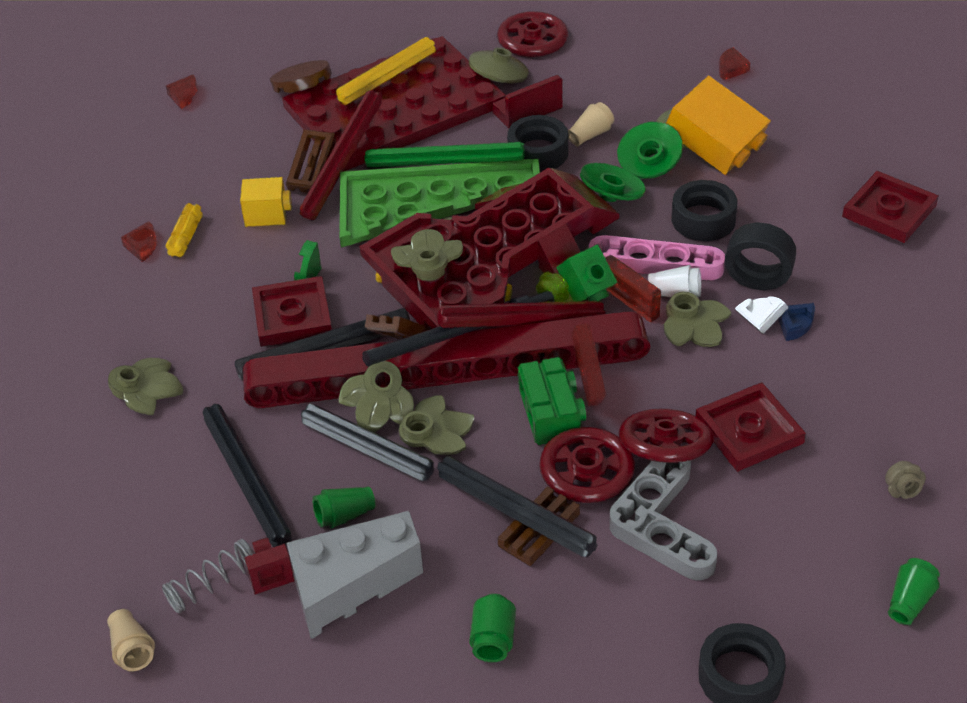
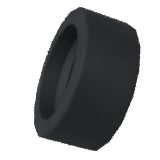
[507,115,568,172]
[671,179,738,241]
[725,222,797,291]
[698,623,786,703]

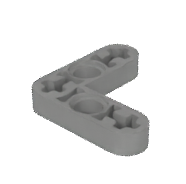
[609,460,717,580]

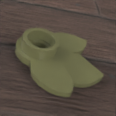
[391,229,463,281]
[664,292,731,347]
[108,358,184,415]
[338,361,414,432]
[399,395,474,455]

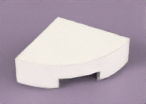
[735,296,789,334]

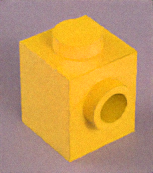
[240,177,292,227]

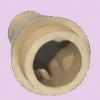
[568,102,614,146]
[107,609,155,671]

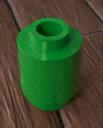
[469,594,516,662]

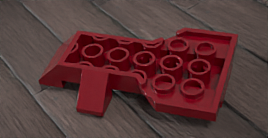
[359,167,620,329]

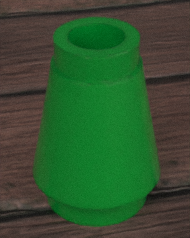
[312,486,376,529]
[887,558,940,625]

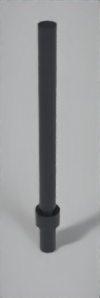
[362,291,554,366]

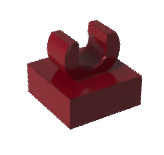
[244,537,295,595]

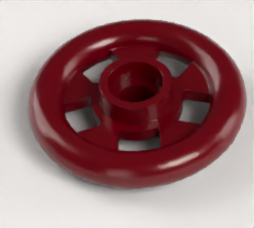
[497,11,568,57]
[619,408,714,463]
[539,427,635,503]

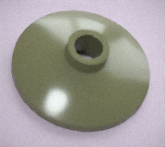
[469,47,529,83]

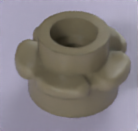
[885,461,926,499]

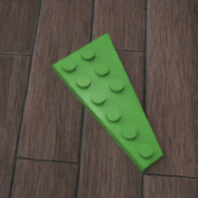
[339,159,540,248]

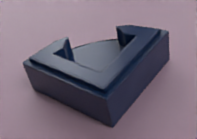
[778,303,815,341]

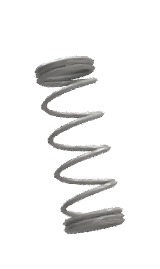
[162,539,254,613]

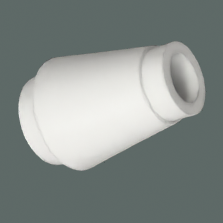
[648,265,701,297]

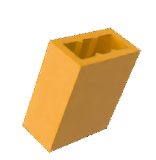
[666,75,771,175]

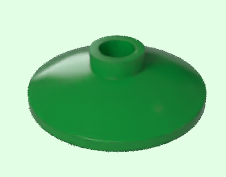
[617,122,683,179]
[580,163,645,202]

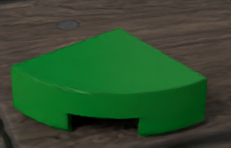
[294,240,322,280]

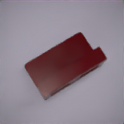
[493,75,563,129]

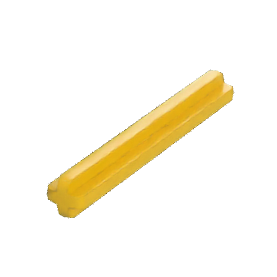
[336,37,435,105]

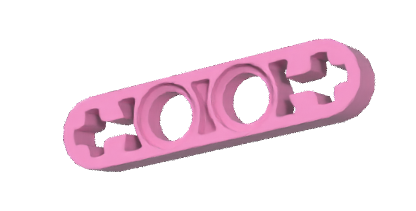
[589,235,725,281]

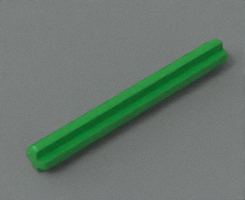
[365,142,525,168]

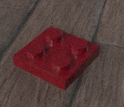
[842,171,939,243]
[252,276,332,347]
[695,382,806,472]

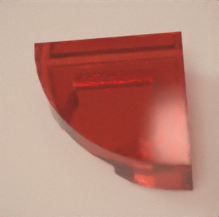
[719,47,750,81]
[165,75,198,109]
[121,221,157,262]

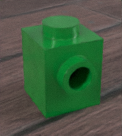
[556,244,618,302]

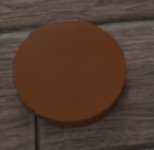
[270,60,332,93]

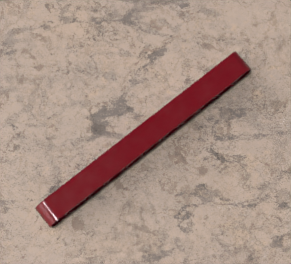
[243,311,651,408]

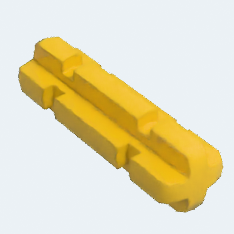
[165,203,203,257]

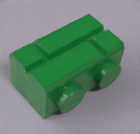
[518,357,586,445]

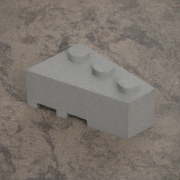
[286,511,423,639]

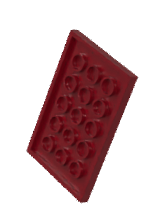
[282,36,506,171]

